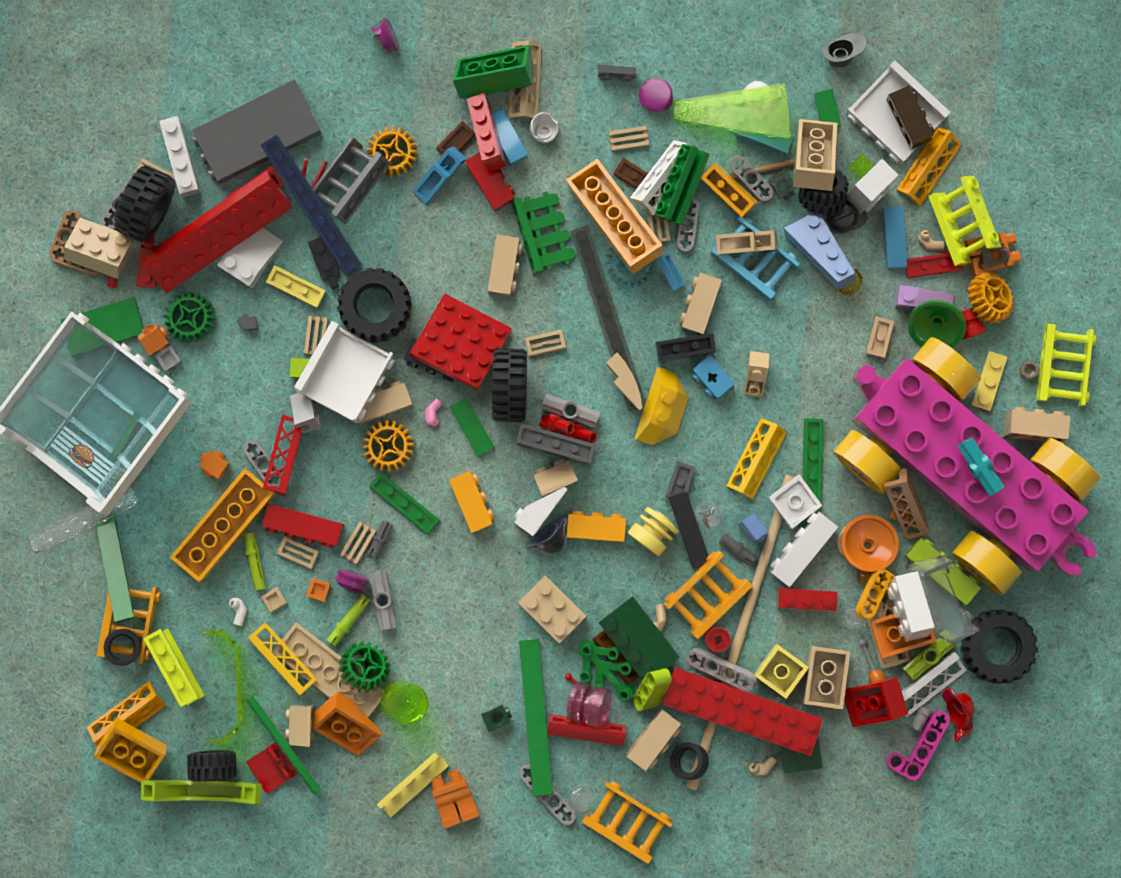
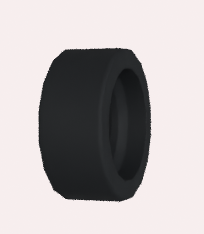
[103,629,141,666]
[670,742,709,780]

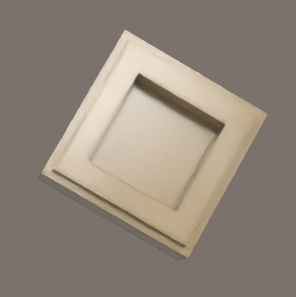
[261,587,287,613]

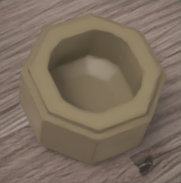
[1019,360,1039,380]

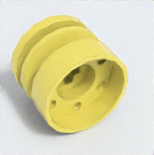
[628,507,679,557]

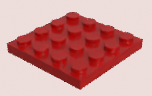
[409,293,512,391]

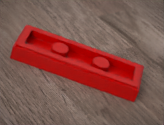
[906,253,964,279]

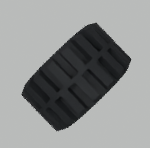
[798,169,849,216]
[187,750,237,781]

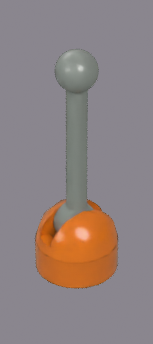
[859,639,886,682]

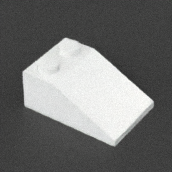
[217,228,283,289]
[514,487,567,537]

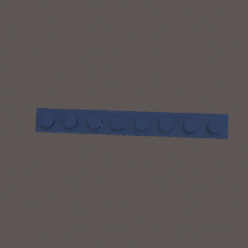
[261,134,362,274]

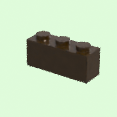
[886,86,935,150]

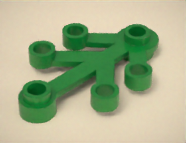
[578,640,634,702]

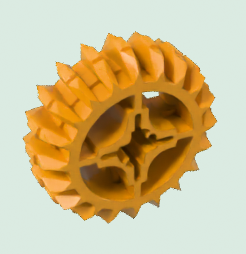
[366,126,418,178]
[967,272,1015,323]
[362,420,415,472]

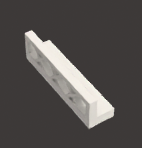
[630,140,687,215]
[902,652,967,718]

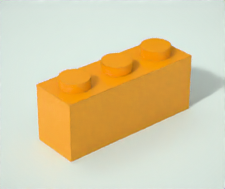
[701,163,759,217]
[449,471,495,533]
[567,511,626,542]

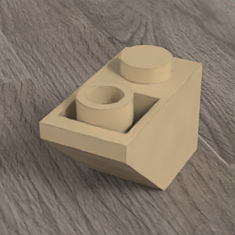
[743,351,769,397]

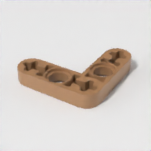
[50,210,102,276]

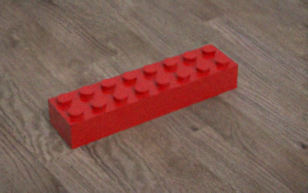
[142,171,292,294]
[662,667,823,756]

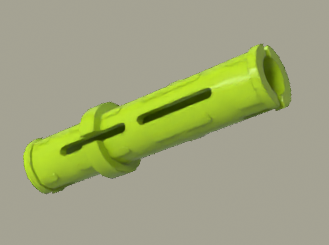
[243,532,267,591]
[326,594,371,647]

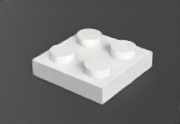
[768,475,822,529]

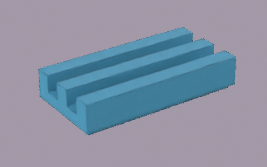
[657,253,685,291]

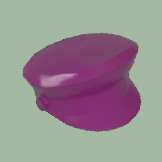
[370,18,399,53]
[638,78,673,112]
[335,569,369,594]

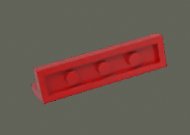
[263,415,304,497]
[547,714,626,746]

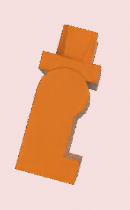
[964,232,1021,278]
[432,769,479,829]

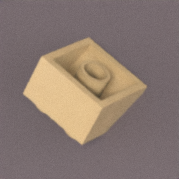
[534,459,578,497]
[285,705,315,747]

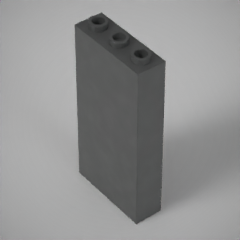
[192,79,322,184]

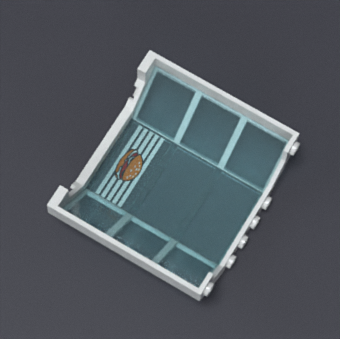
[0,312,192,516]

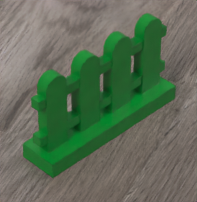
[511,191,576,275]

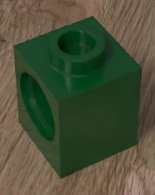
[481,704,512,732]

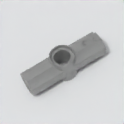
[541,393,601,428]
[369,570,396,630]

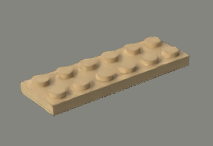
[272,622,388,718]

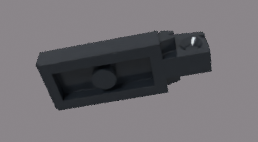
[308,237,340,289]

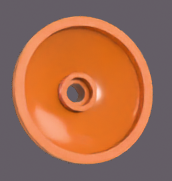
[841,515,899,572]

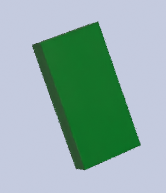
[814,89,841,127]

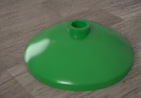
[908,300,966,348]

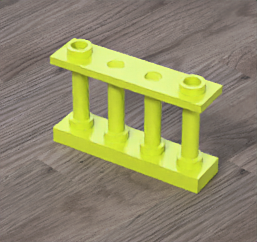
[929,176,1001,266]
[1036,324,1096,407]
[143,628,205,707]

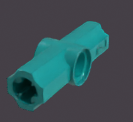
[957,437,1004,496]

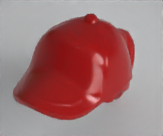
[942,688,975,743]

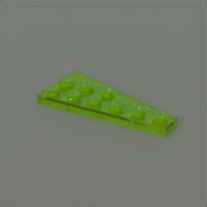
[672,83,792,140]

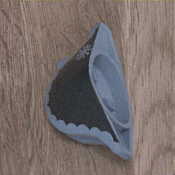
[525,516,568,557]

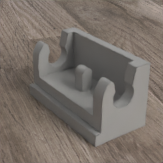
[290,393,321,433]

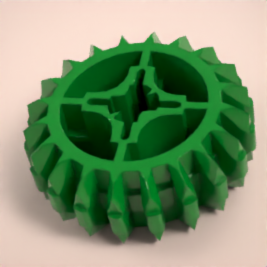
[163,291,216,343]
[338,641,390,693]

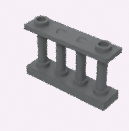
[313,136,391,225]
[516,423,596,466]

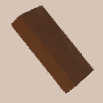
[436,121,475,155]

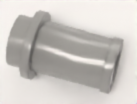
[910,706,931,732]

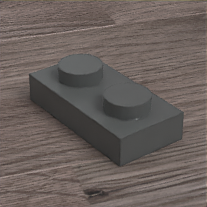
[598,65,636,81]
[665,461,695,499]

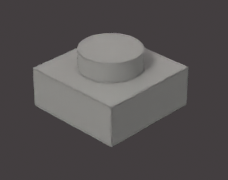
[154,345,182,372]

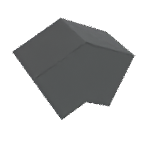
[237,313,258,331]

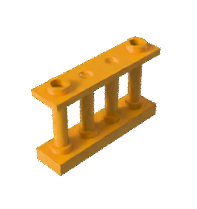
[663,551,753,639]
[96,587,161,664]
[582,781,673,864]

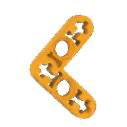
[856,569,895,620]

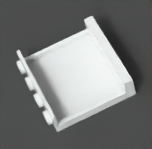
[846,61,950,164]
[294,321,395,423]

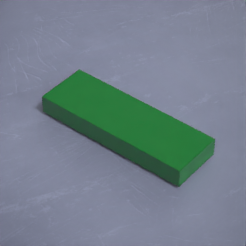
[450,397,494,457]

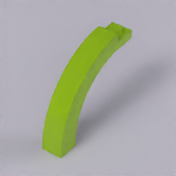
[141,779,262,804]

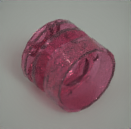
[567,681,612,729]

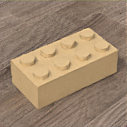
[793,119,837,191]

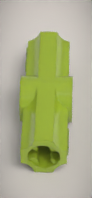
[902,631,957,681]

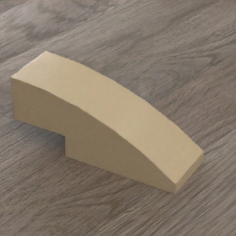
[716,230,778,254]
[606,353,643,411]

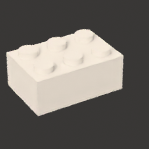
[846,159,898,214]
[888,571,934,642]

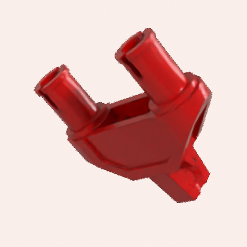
[539,414,597,444]

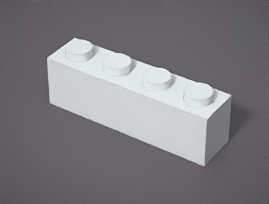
[159,116,201,197]
[770,511,838,587]

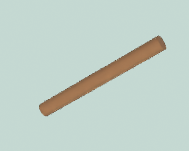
[731,158,795,179]

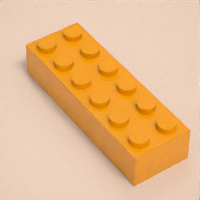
[566,159,664,275]
[170,469,277,582]

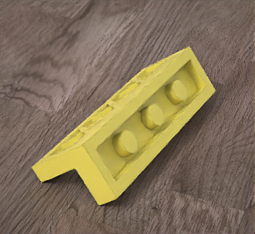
[377,751,449,818]

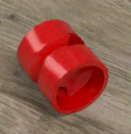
[962,308,987,340]
[704,627,731,652]

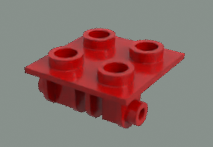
[246,742,298,794]

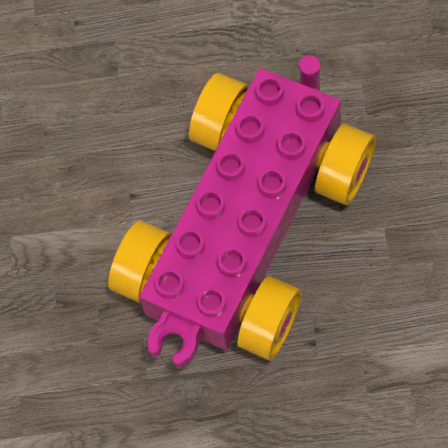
[833,337,1101,596]

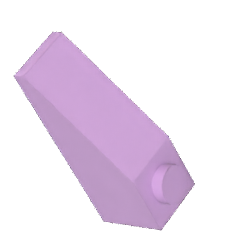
[895,285,954,309]

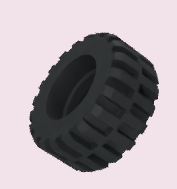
[114,165,175,243]
[337,267,412,343]
[492,348,527,422]
[960,610,1038,684]

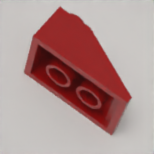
[844,677,908,727]

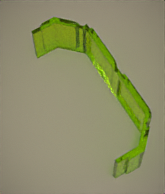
[202,629,247,744]

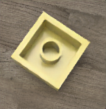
[754,644,809,699]

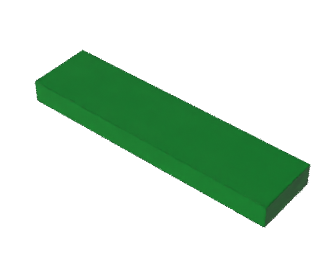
[369,472,440,535]

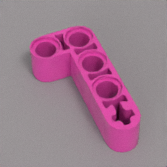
[885,710,950,780]

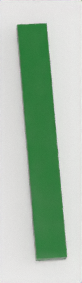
[519,639,552,796]

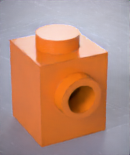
[138,323,169,356]
[199,450,231,479]

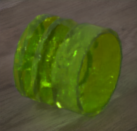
[381,680,429,725]

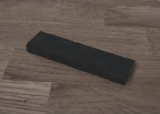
[668,490,708,569]

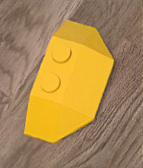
[634,367,689,445]

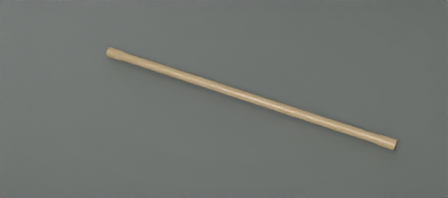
[686,475,794,791]

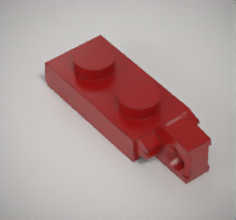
[136,236,156,289]

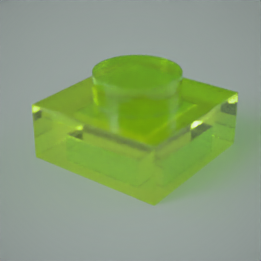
[848,153,875,180]

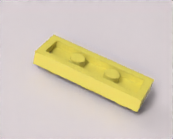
[266,265,326,308]
[971,351,1007,412]

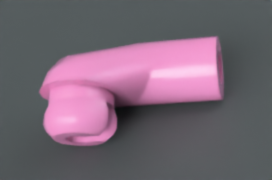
[425,398,443,427]

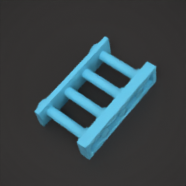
[710,216,800,301]

